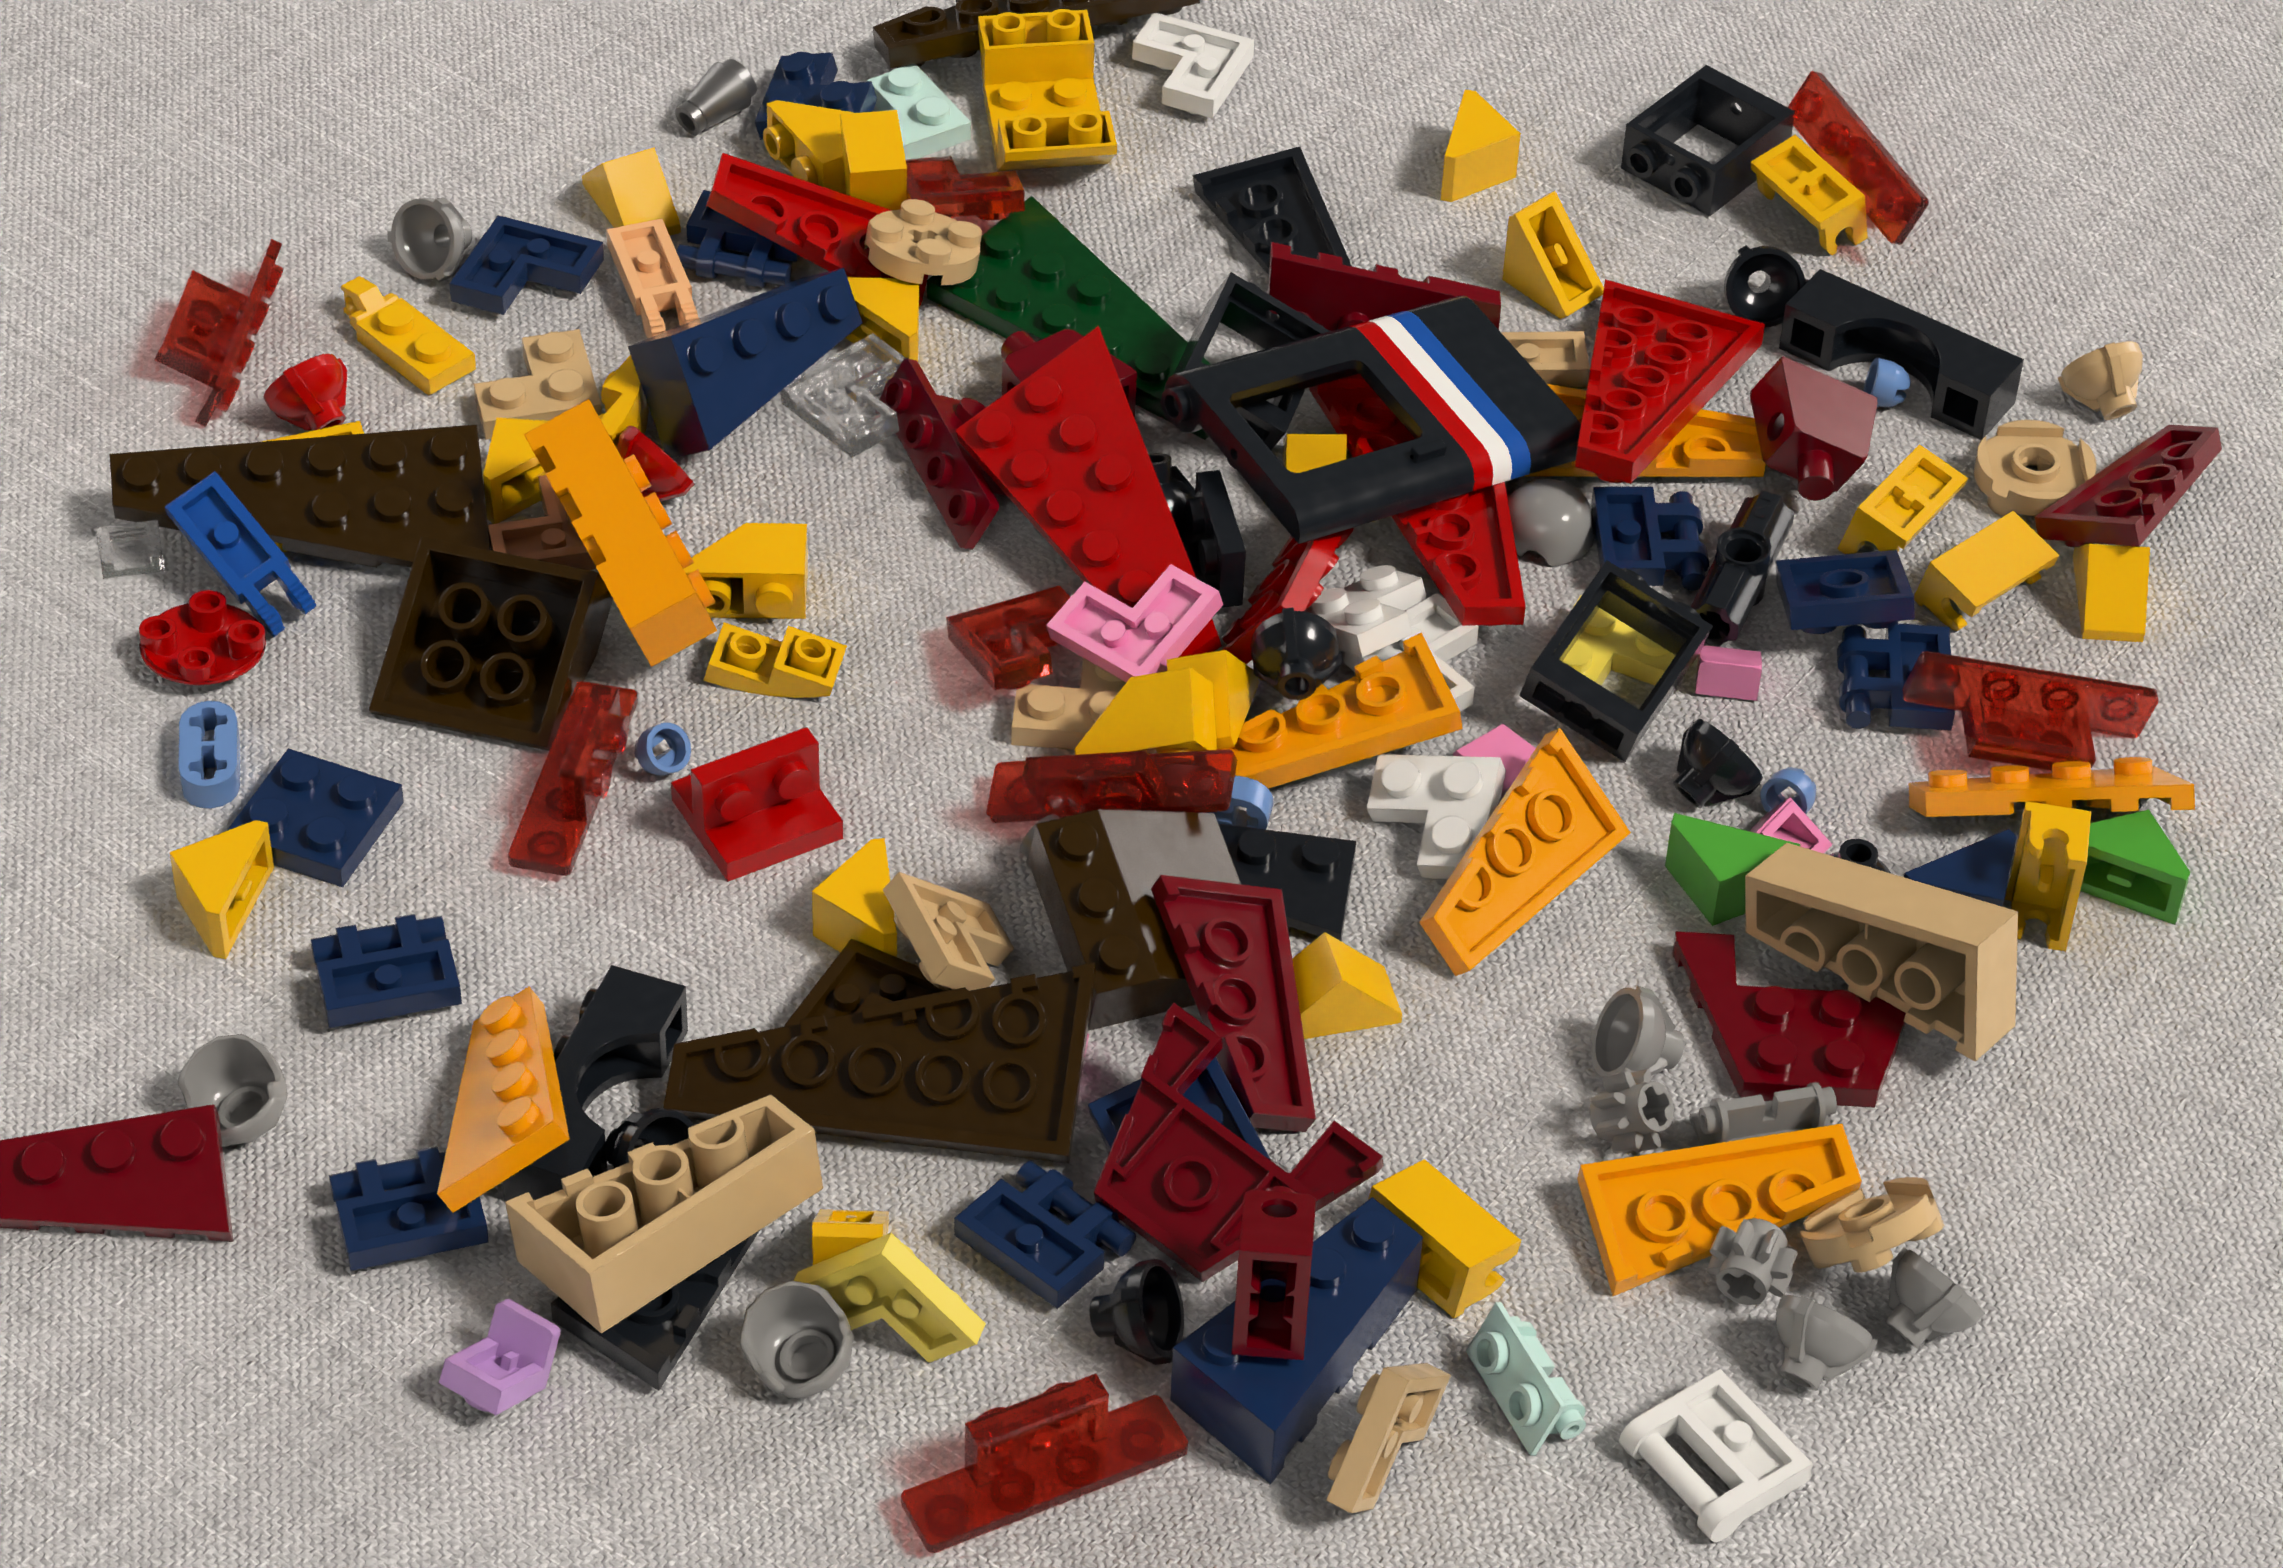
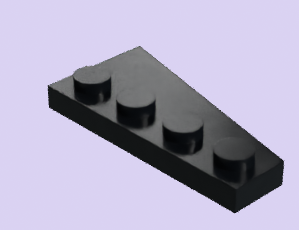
[1192,146,1352,274]
[1103,809,1356,942]
[551,1230,760,1391]

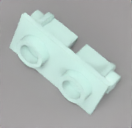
[1466,1302,1586,1456]

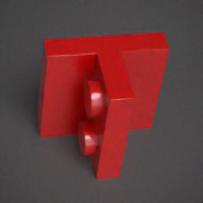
[671,727,843,882]

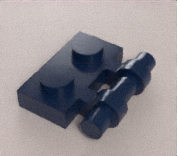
[676,190,799,288]
[1591,487,1709,591]
[1837,623,1955,731]
[310,914,462,1028]
[329,1146,489,1271]
[954,1161,1136,1309]

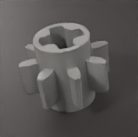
[1590,1069,1674,1154]
[1706,1218,1798,1305]

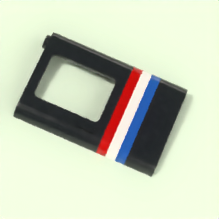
[1161,295,1581,544]

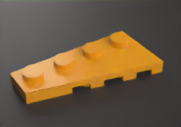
[1525,384,1766,477]
[1204,632,1463,789]
[1419,728,1631,976]
[1908,757,2195,817]
[437,986,570,1213]
[1577,1124,1862,1296]

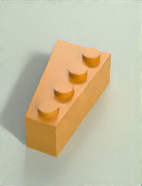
[524,399,717,667]

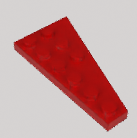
[1575,279,1765,484]
[955,326,1222,657]
[1309,374,1526,626]

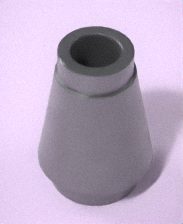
[675,59,757,135]

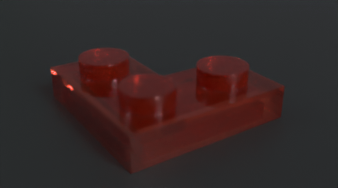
[906,156,1025,220]
[946,585,1070,691]

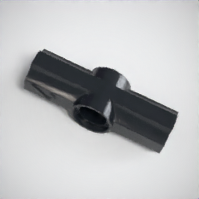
[1691,490,1794,647]

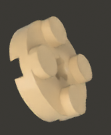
[865,199,982,285]
[1974,420,2096,516]
[1800,1177,1944,1273]

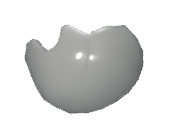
[1507,478,1595,566]
[178,1034,288,1146]
[740,1280,854,1399]

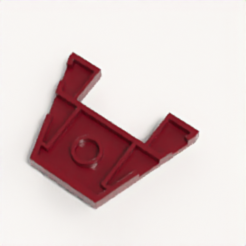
[1673,931,1906,1108]
[1094,1003,1384,1282]

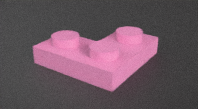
[1046,564,1223,682]

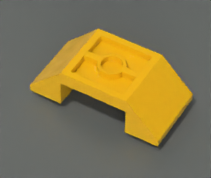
[978,9,1117,171]

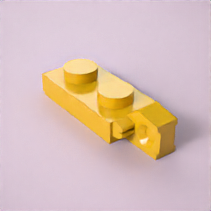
[341,276,476,396]

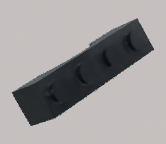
[1779,269,2024,440]
[502,965,688,1201]

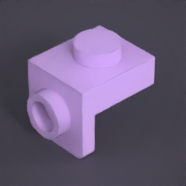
[439,1299,560,1415]

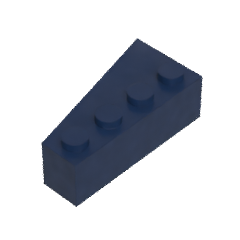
[628,268,862,458]
[1170,1197,1423,1484]

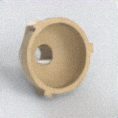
[2058,341,2143,420]

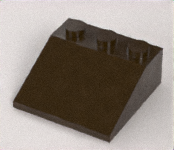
[369,536,613,751]
[1029,809,1241,1031]

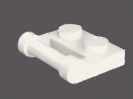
[1619,1369,1813,1542]

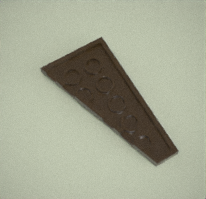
[873,0,1200,69]
[109,424,490,568]
[663,962,1096,1163]

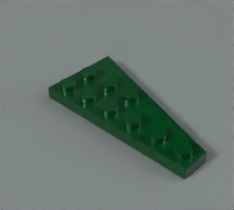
[927,195,1210,440]

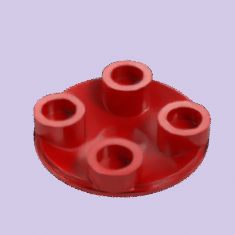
[139,590,266,685]

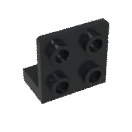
[1177,470,1246,608]

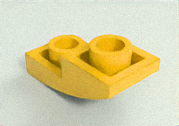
[599,355,649,446]
[703,622,847,698]

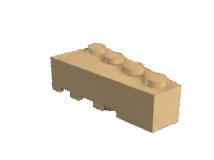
[1745,843,2018,1062]
[505,1095,823,1334]

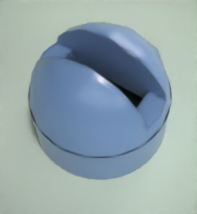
[1863,358,1911,407]
[634,723,691,776]
[1760,767,1816,814]

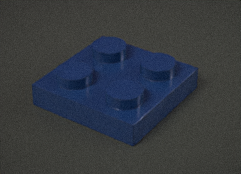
[1775,550,1915,634]
[227,748,404,888]

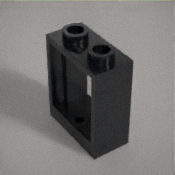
[1621,65,1795,216]
[1160,272,1330,450]
[1519,560,1713,762]

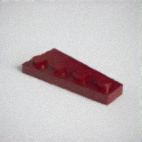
[1268,242,1501,331]
[2034,425,2222,547]
[1151,875,1316,1132]
[0,1104,234,1242]

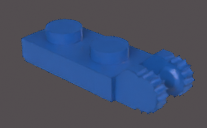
[165,471,316,637]

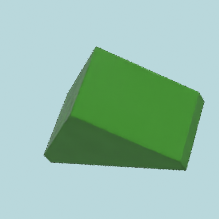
[2080,809,2191,925]
[1665,813,1800,926]

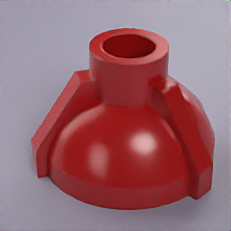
[263,354,347,431]
[616,425,695,502]

